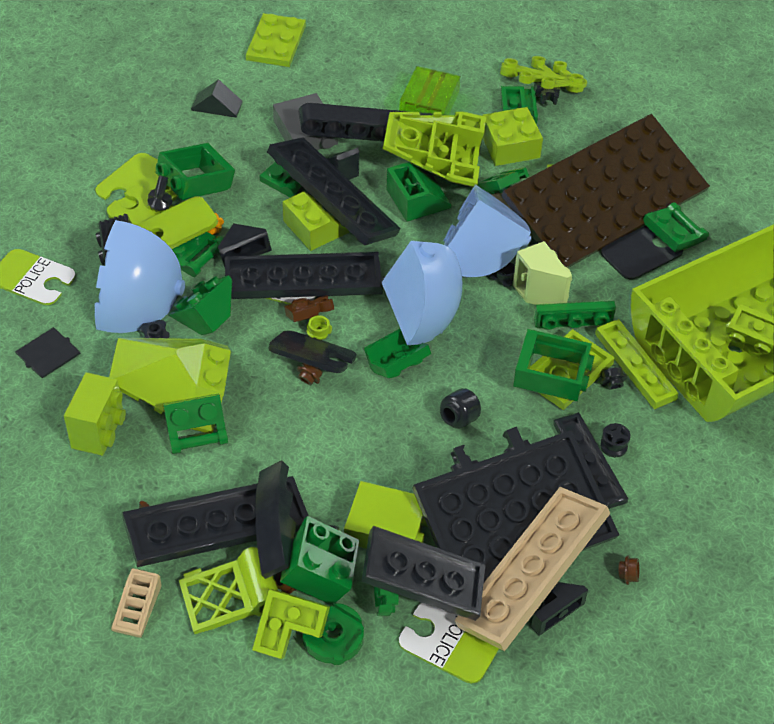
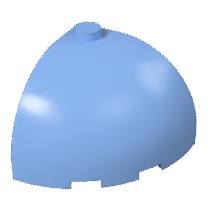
[443,185,531,277]
[95,220,185,333]
[382,241,463,345]

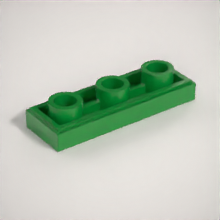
[534,301,616,330]

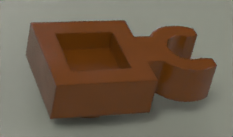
[284,295,334,322]

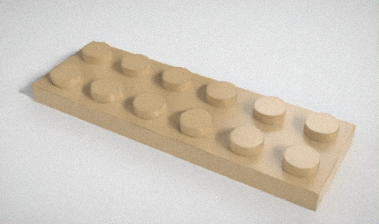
[454,487,610,651]

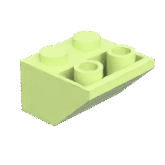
[513,241,572,305]

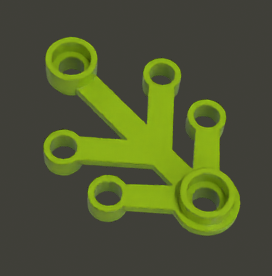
[500,56,587,93]

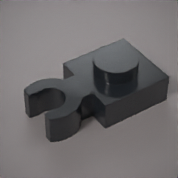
[534,82,560,105]

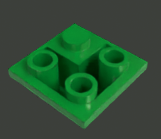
[169,275,232,335]

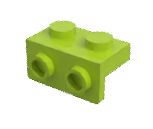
[726,303,774,355]

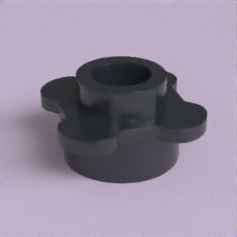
[490,262,515,287]
[140,320,170,338]

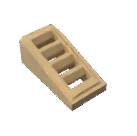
[111,568,162,638]

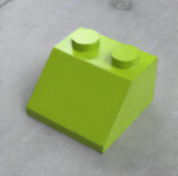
[283,192,350,251]

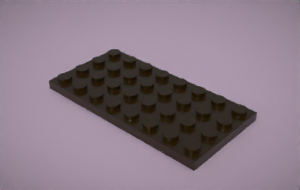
[501,113,710,268]

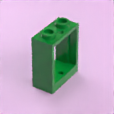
[155,143,235,200]
[513,329,595,402]

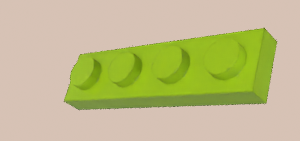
[595,319,679,410]

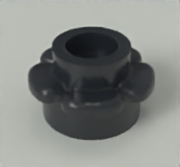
[601,367,627,390]

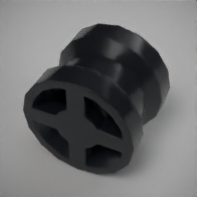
[600,423,631,458]

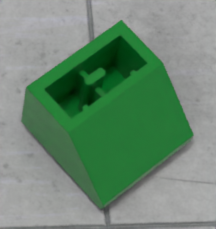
[386,162,452,222]
[280,516,359,605]

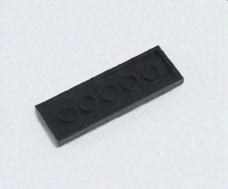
[267,137,401,246]
[225,252,383,299]
[122,476,309,568]

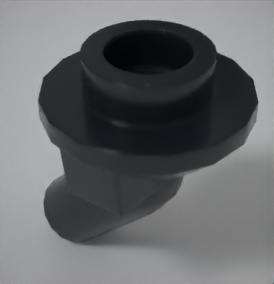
[147,175,173,211]

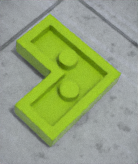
[252,589,330,659]

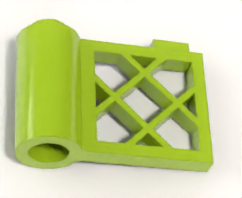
[179,547,278,634]

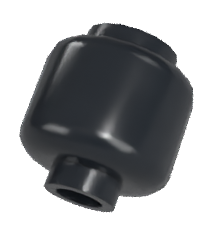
[440,388,481,429]

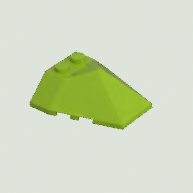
[383,112,486,187]
[109,338,231,433]

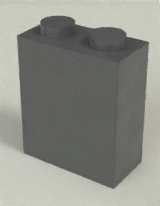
[273,93,338,150]

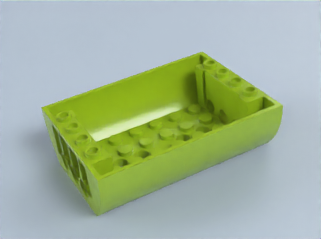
[631,224,774,422]

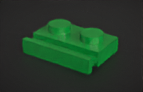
[500,86,538,124]
[477,167,530,195]

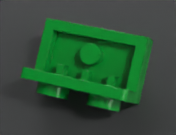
[364,329,431,378]

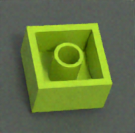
[482,107,543,166]
[64,372,126,456]

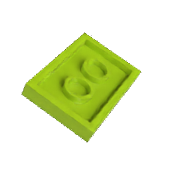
[246,13,306,67]
[530,329,615,410]

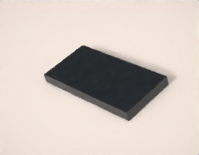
[361,526,485,621]

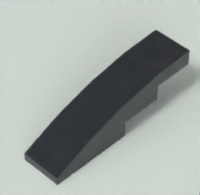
[255,460,297,579]

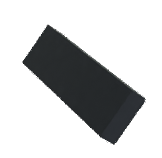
[553,412,628,509]

